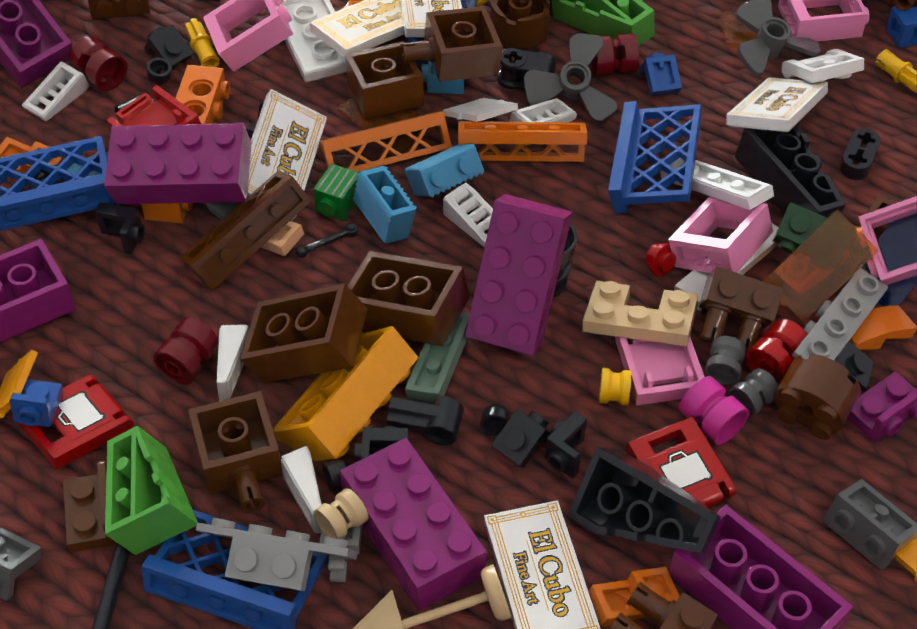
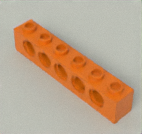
[141,65,230,224]

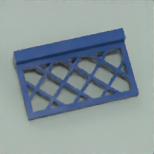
[608,101,702,213]
[0,136,116,231]
[141,509,328,629]

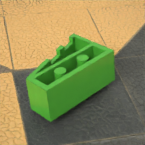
[552,0,655,46]
[105,426,197,555]

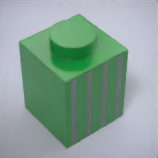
[313,163,359,221]

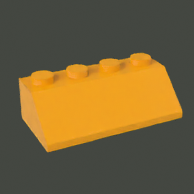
[273,326,419,461]

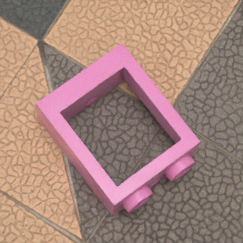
[203,0,293,72]
[778,0,869,42]
[668,196,773,273]
[856,196,917,285]

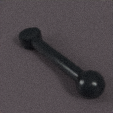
[295,223,358,258]

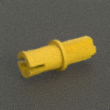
[185,18,220,67]
[875,49,917,93]

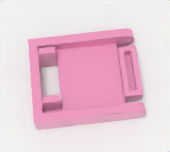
[615,336,704,406]

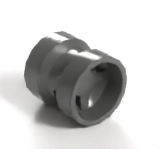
[704,336,747,386]
[728,368,779,418]

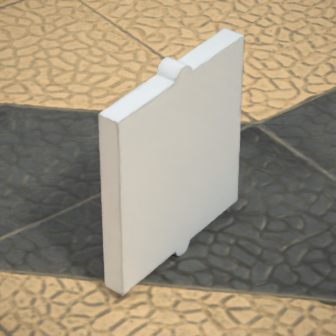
[443,98,518,122]

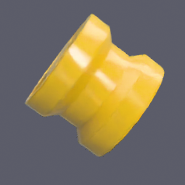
[599,368,631,406]

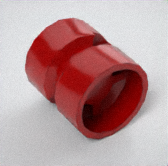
[745,319,808,385]

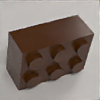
[348,251,470,346]
[240,283,368,383]

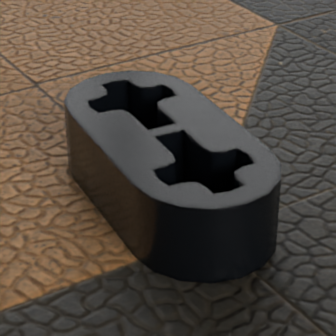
[840,129,881,180]

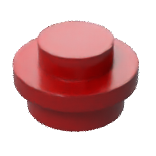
[645,243,676,276]

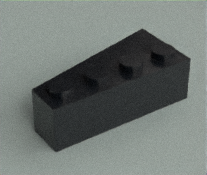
[735,122,846,222]

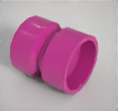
[679,376,750,445]

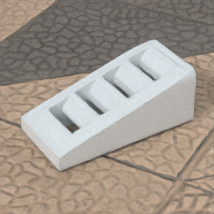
[22,61,90,122]
[510,98,577,146]
[443,183,493,247]
[217,325,249,401]
[281,446,322,534]

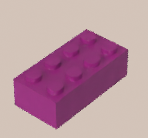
[0,0,72,88]
[104,123,252,204]
[465,194,573,355]
[0,238,76,342]
[340,437,487,611]
[669,504,853,629]

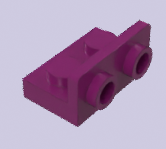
[847,371,917,443]

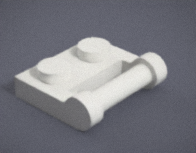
[782,49,864,83]

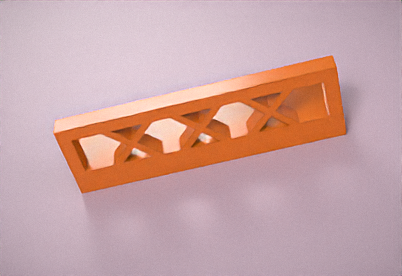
[318,111,452,172]
[458,121,587,162]

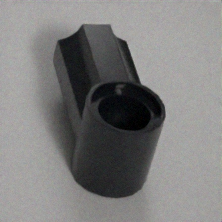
[387,395,464,446]

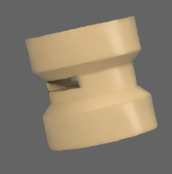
[314,488,369,539]

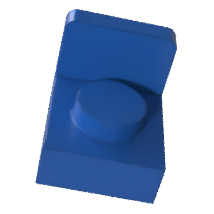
[639,53,682,96]
[10,379,63,427]

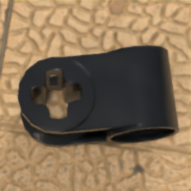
[497,48,556,90]

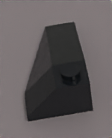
[567,447,721,553]

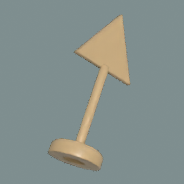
[353,564,511,629]

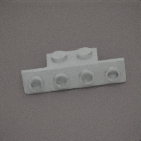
[792,267,888,360]
[196,518,358,591]

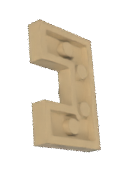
[582,281,698,346]

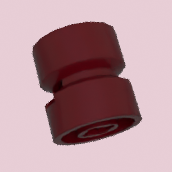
[590,33,639,76]
[69,36,128,91]
[153,317,219,385]

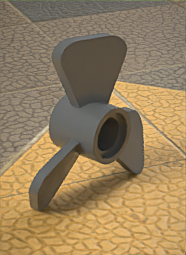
[736,0,821,77]
[524,33,617,122]

